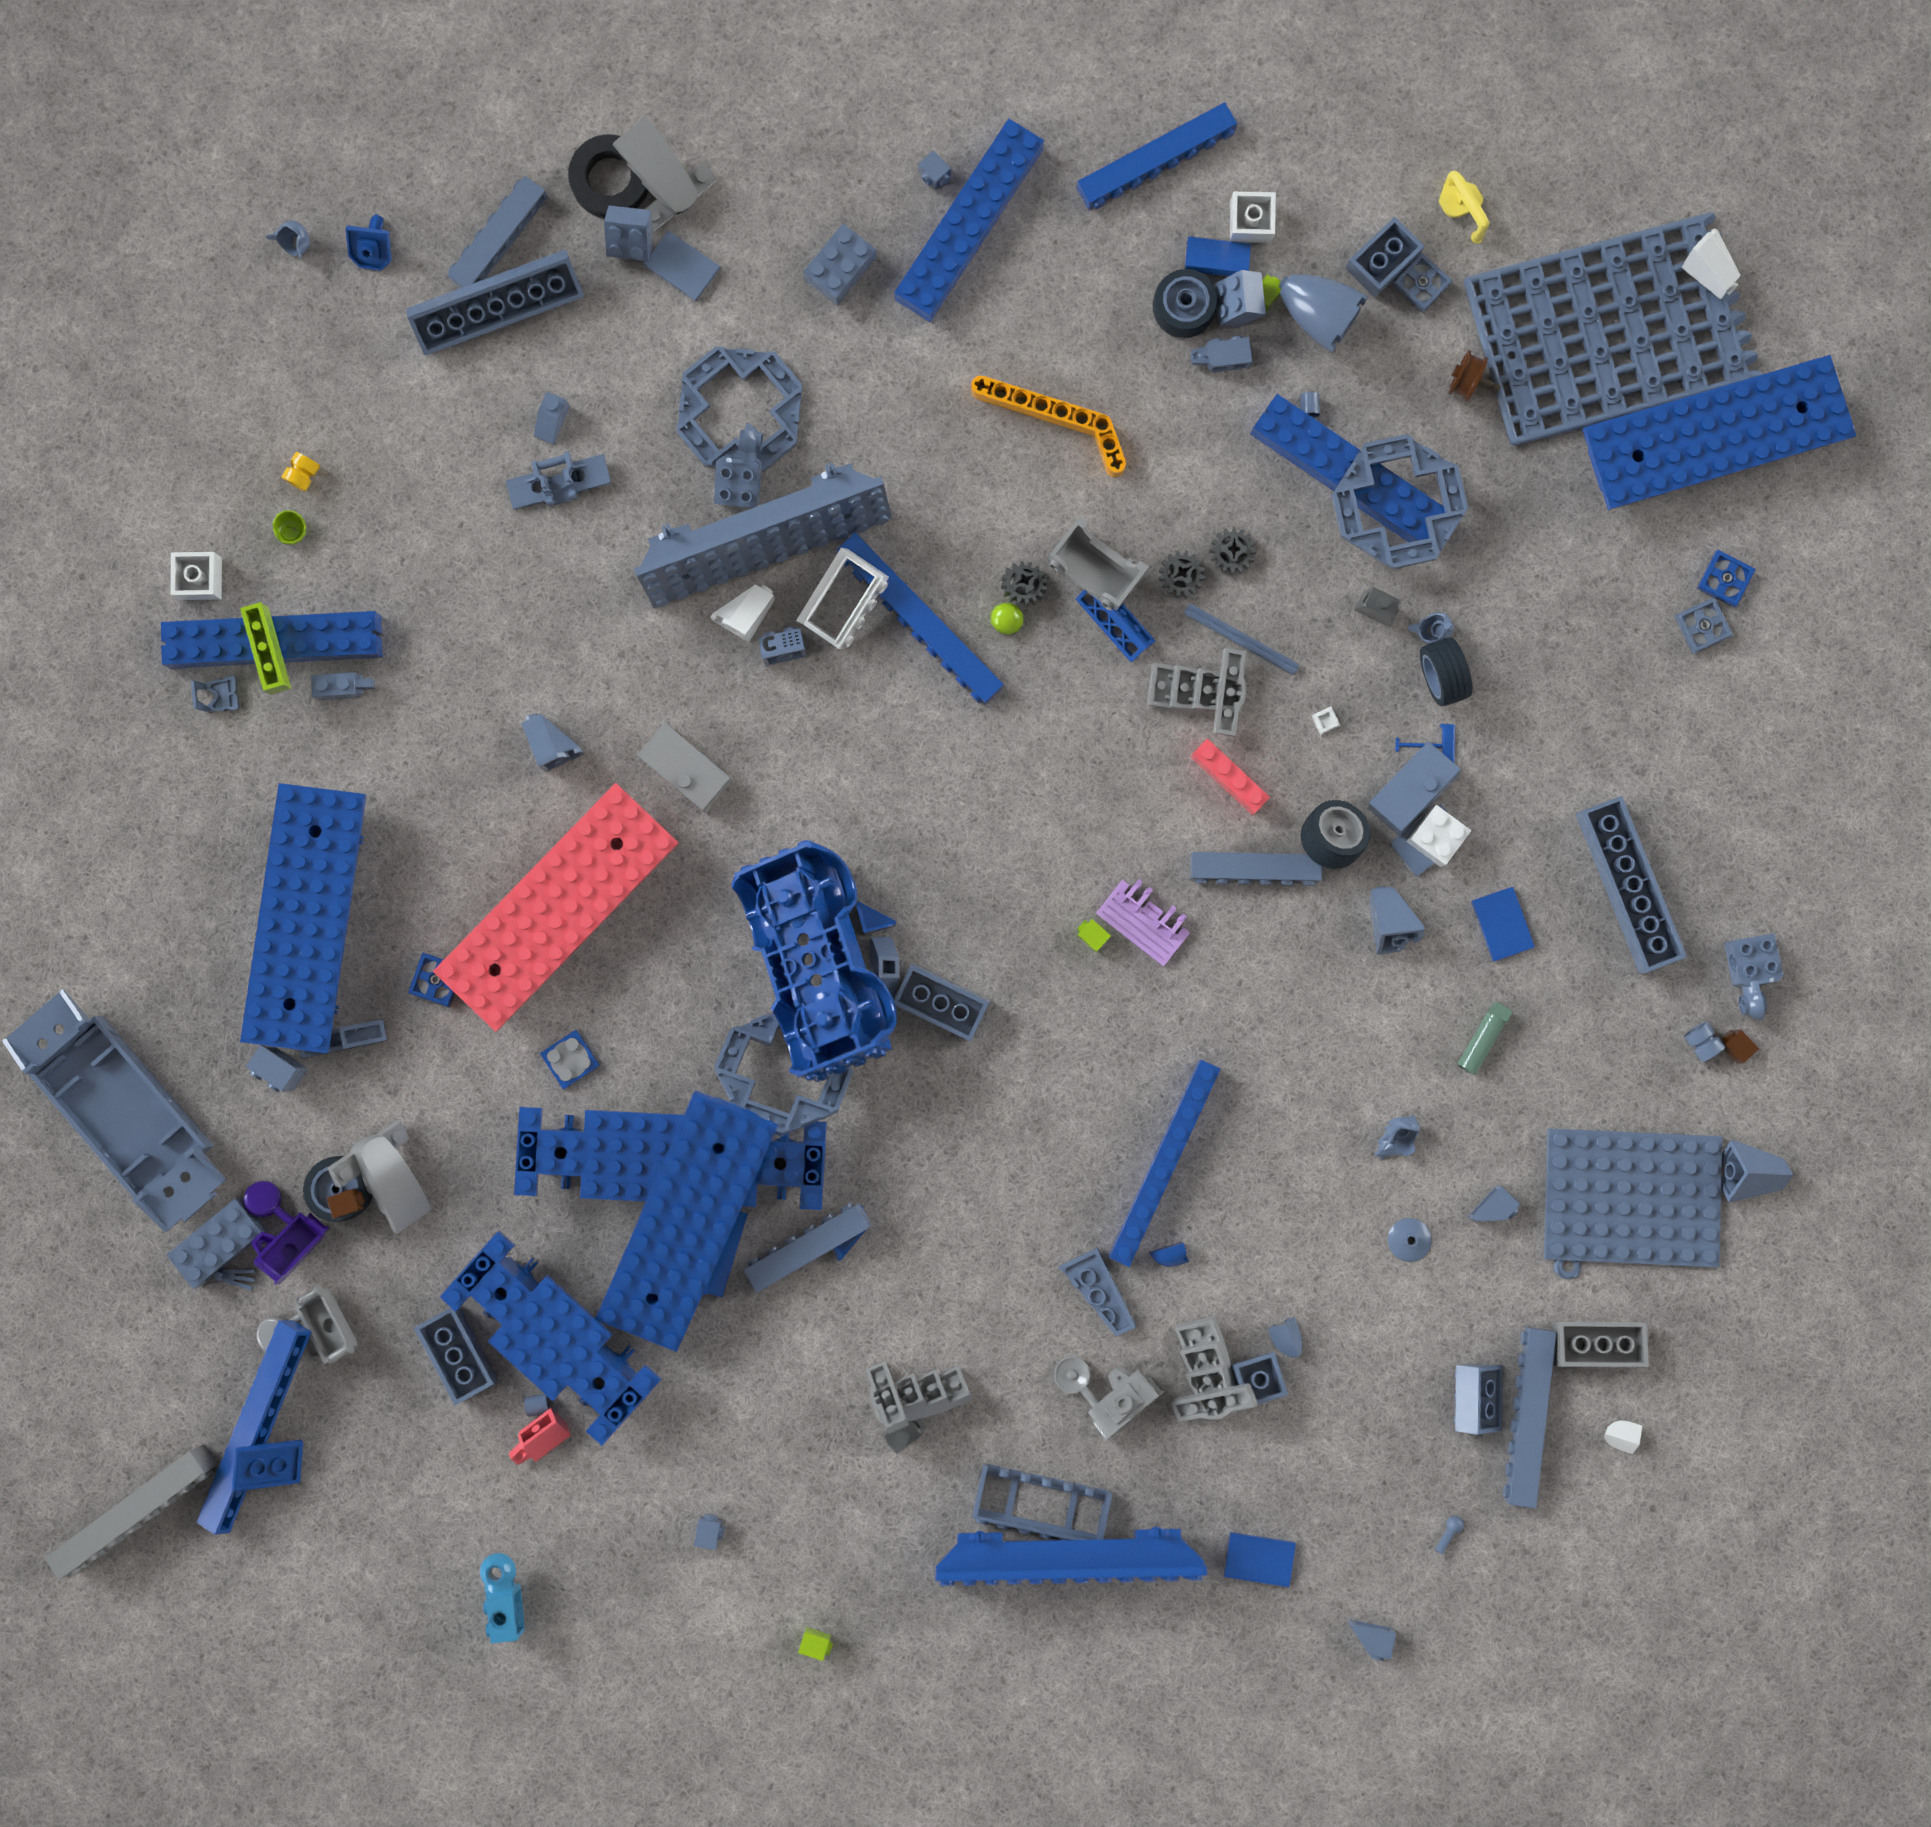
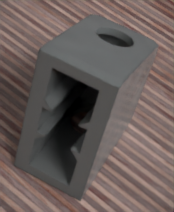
[1354,587,1401,628]
[880,1419,926,1454]

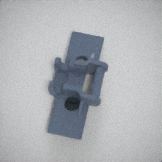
[506,451,611,510]

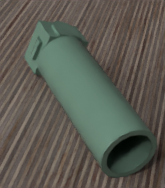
[1457,1002,1513,1075]

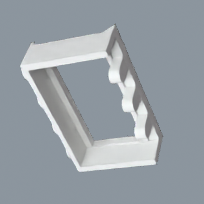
[796,548,889,649]

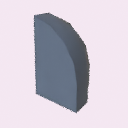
[1268,1317,1302,1357]

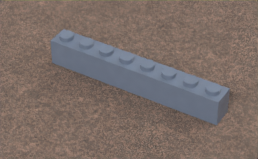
[1503,1327,1556,1508]

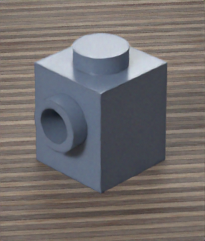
[918,150,951,190]
[694,1514,725,1550]

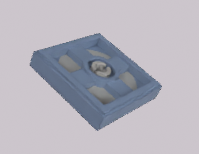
[1392,252,1453,313]
[1674,597,1733,654]

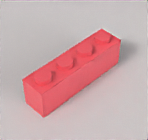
[1191,738,1270,816]

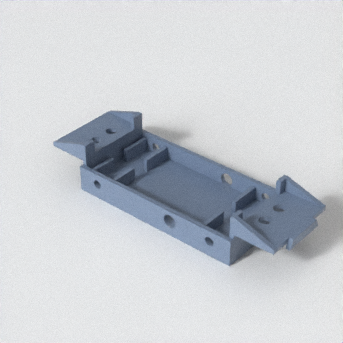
[2,989,227,1232]

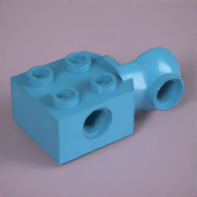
[480,1553,525,1644]

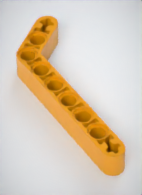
[971,376,1126,478]

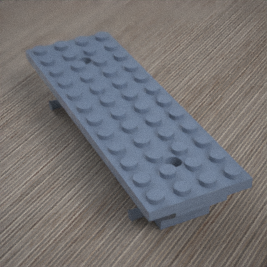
[634,463,892,608]

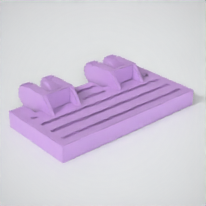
[1096,879,1190,967]

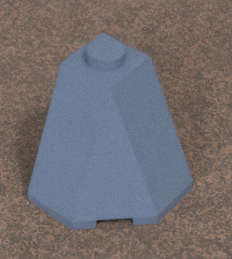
[521,713,585,772]
[1369,886,1425,954]
[1721,1140,1793,1202]

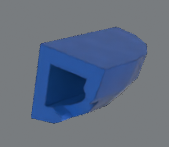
[1150,1242,1189,1267]

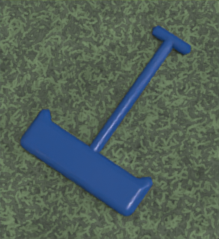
[1395,724,1455,764]

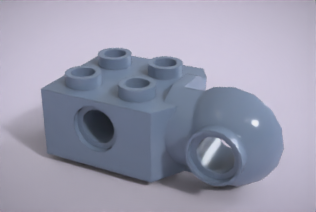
[714,423,763,508]
[1724,933,1783,1020]

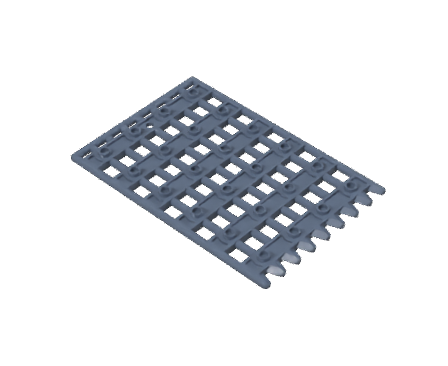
[1464,212,1763,446]

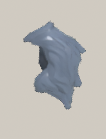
[1375,1115,1420,1160]

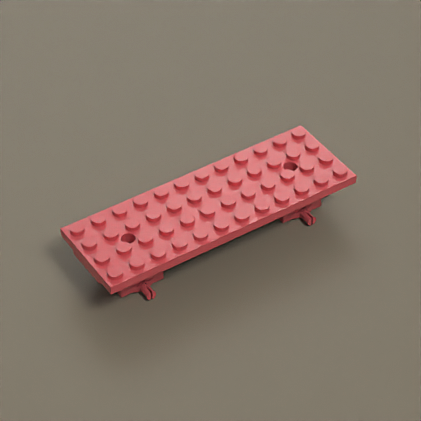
[433,783,679,1032]

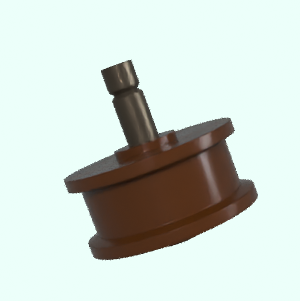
[1448,349,1501,402]

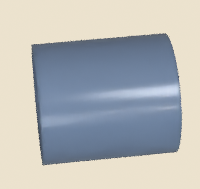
[1300,392,1320,417]
[524,1394,551,1417]

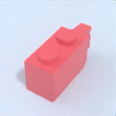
[509,1408,571,1465]

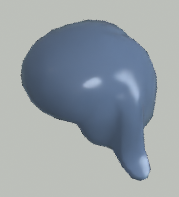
[266,220,310,259]
[1408,612,1454,644]

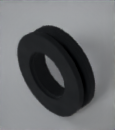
[568,134,649,219]

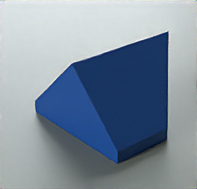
[856,901,897,935]

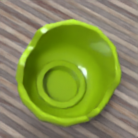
[272,510,306,545]
[990,603,1024,635]

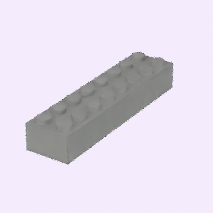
[44,1445,218,1580]

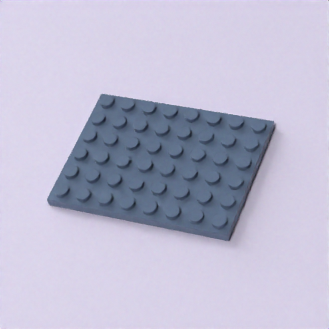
[1544,1128,1722,1267]

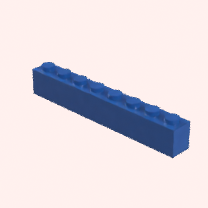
[1076,102,1237,210]

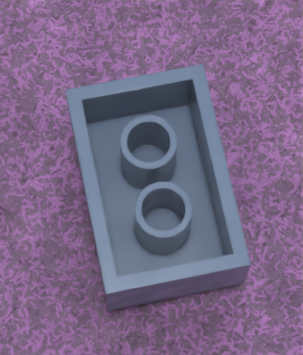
[1345,217,1425,298]
[803,224,877,306]

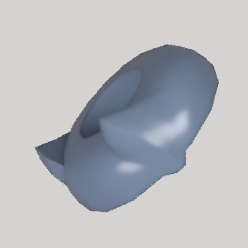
[1554,1260,1581,1279]

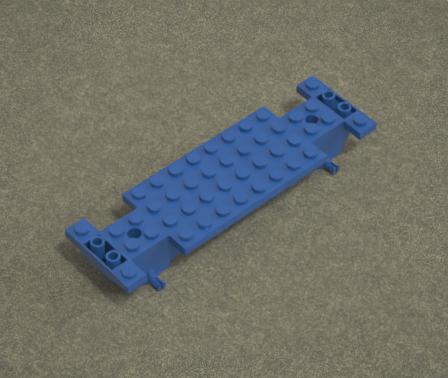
[514,1107,827,1210]

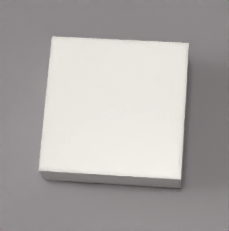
[1311,706,1341,735]

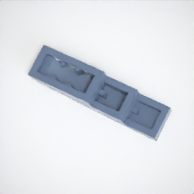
[299,1019,387,1059]

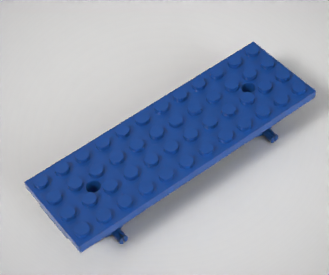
[1582,354,1857,511]
[240,783,367,1053]
[596,1090,778,1352]
[935,1527,1207,1586]

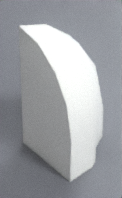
[1604,1420,1642,1454]

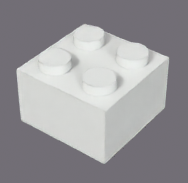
[1230,192,1276,243]
[171,552,222,600]
[1406,805,1472,867]

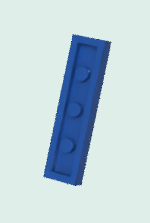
[1075,590,1156,662]
[703,1211,748,1297]

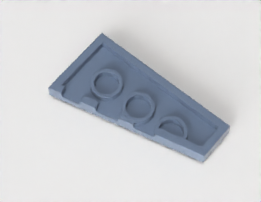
[1058,1247,1136,1336]

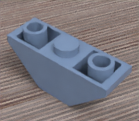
[870,937,899,999]

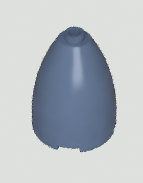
[1279,274,1368,353]

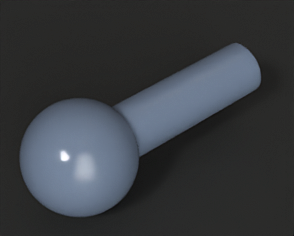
[1435,1515,1464,1555]

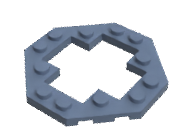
[677,347,803,472]
[1331,434,1468,570]
[714,1014,853,1136]

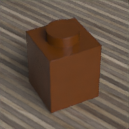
[1722,1029,1759,1063]
[327,1188,365,1219]

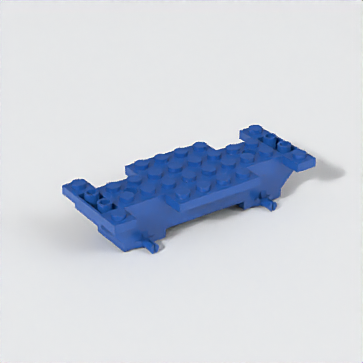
[440,1230,662,1446]

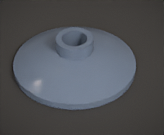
[1388,1218,1431,1262]

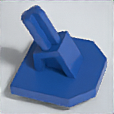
[345,214,392,271]

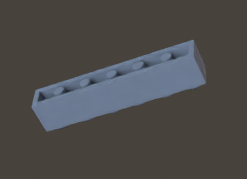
[448,176,548,288]
[1190,852,1322,886]
[744,1203,872,1293]

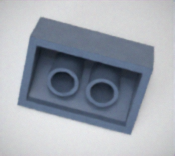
[1454,1364,1503,1435]

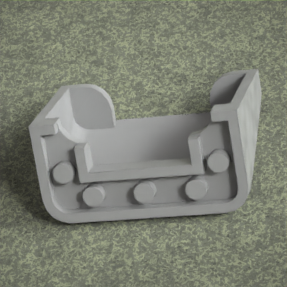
[1048,516,1149,611]

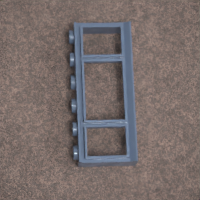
[972,1463,1112,1540]

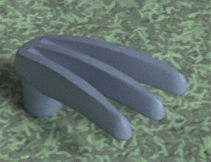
[214,1270,255,1290]

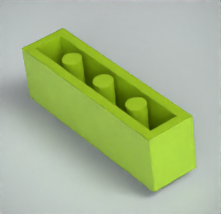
[240,602,292,695]

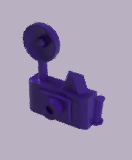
[243,1181,330,1285]

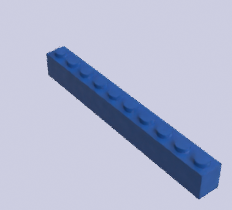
[837,532,1004,705]
[1108,1060,1221,1267]
[197,1320,312,1535]

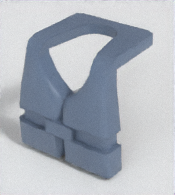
[191,676,240,712]

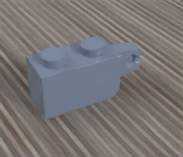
[1190,335,1252,372]
[311,672,375,700]

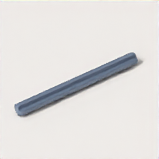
[1185,604,1299,675]

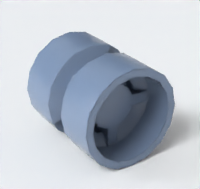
[1684,1021,1725,1062]

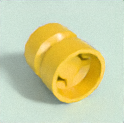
[281,452,320,492]

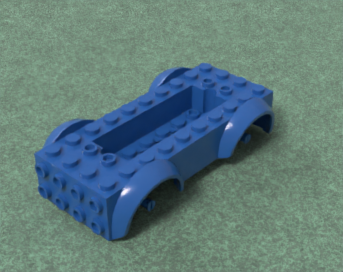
[731,840,897,1082]

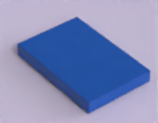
[1185,236,1251,276]
[1471,887,1535,961]
[232,1439,303,1492]
[1224,1532,1296,1587]

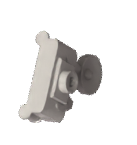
[256,1284,358,1364]
[1053,1356,1165,1443]

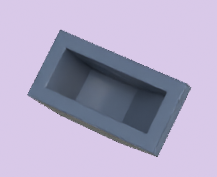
[534,392,570,445]
[1468,1185,1520,1221]
[1349,1619,1396,1661]

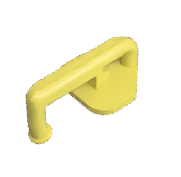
[1439,171,1489,244]

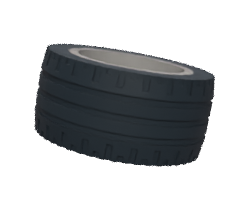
[1300,800,1371,869]

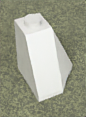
[1681,228,1741,299]
[711,584,775,642]

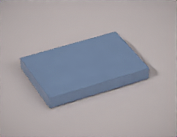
[644,230,720,302]
[1390,804,1467,877]

